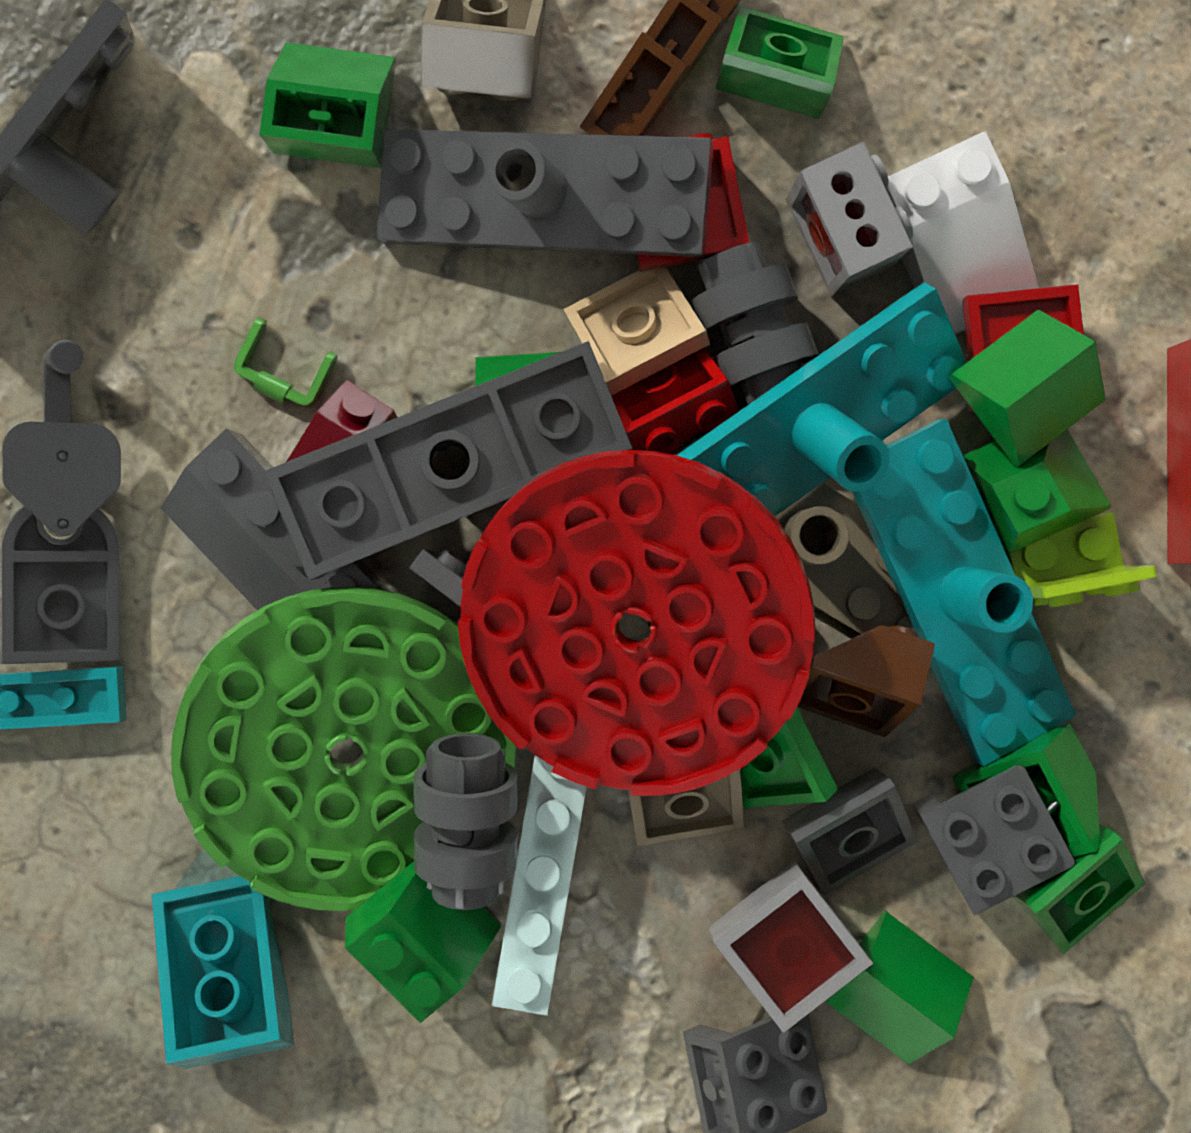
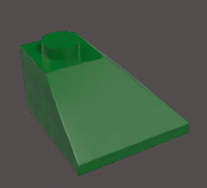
[963,429,1111,554]
[952,723,1100,857]

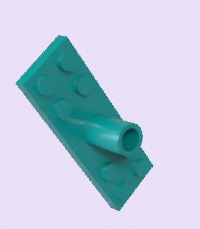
[677,282,967,517]
[852,418,1077,766]

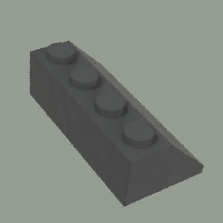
[161,428,390,610]

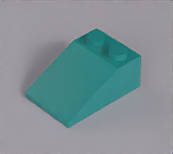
[151,876,295,1069]

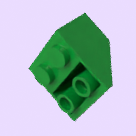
[259,42,396,168]

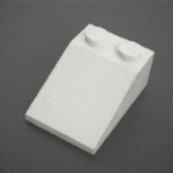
[885,131,1039,334]

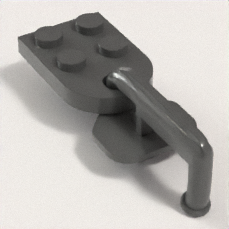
[0,339,121,664]

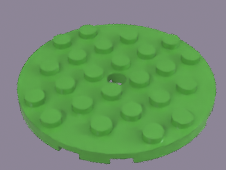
[171,586,516,911]

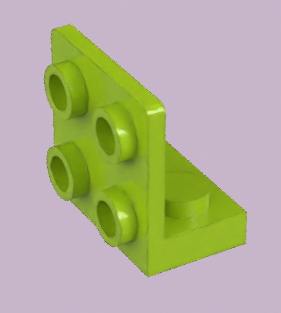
[1002,512,1157,607]

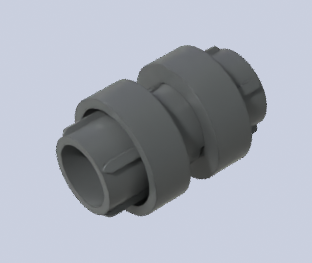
[692,242,819,405]
[414,733,518,910]

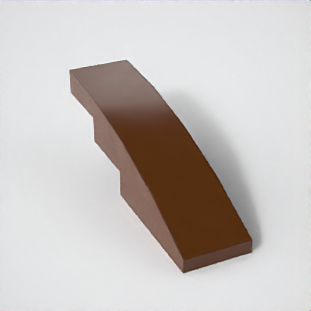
[580,0,742,136]

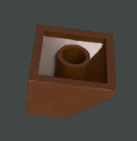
[797,625,935,737]

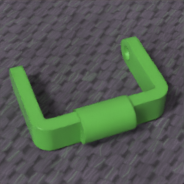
[234,317,338,408]

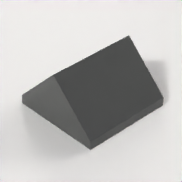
[781,767,918,895]

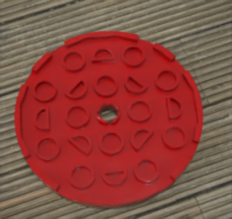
[458,450,815,796]

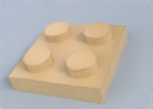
[563,267,710,396]

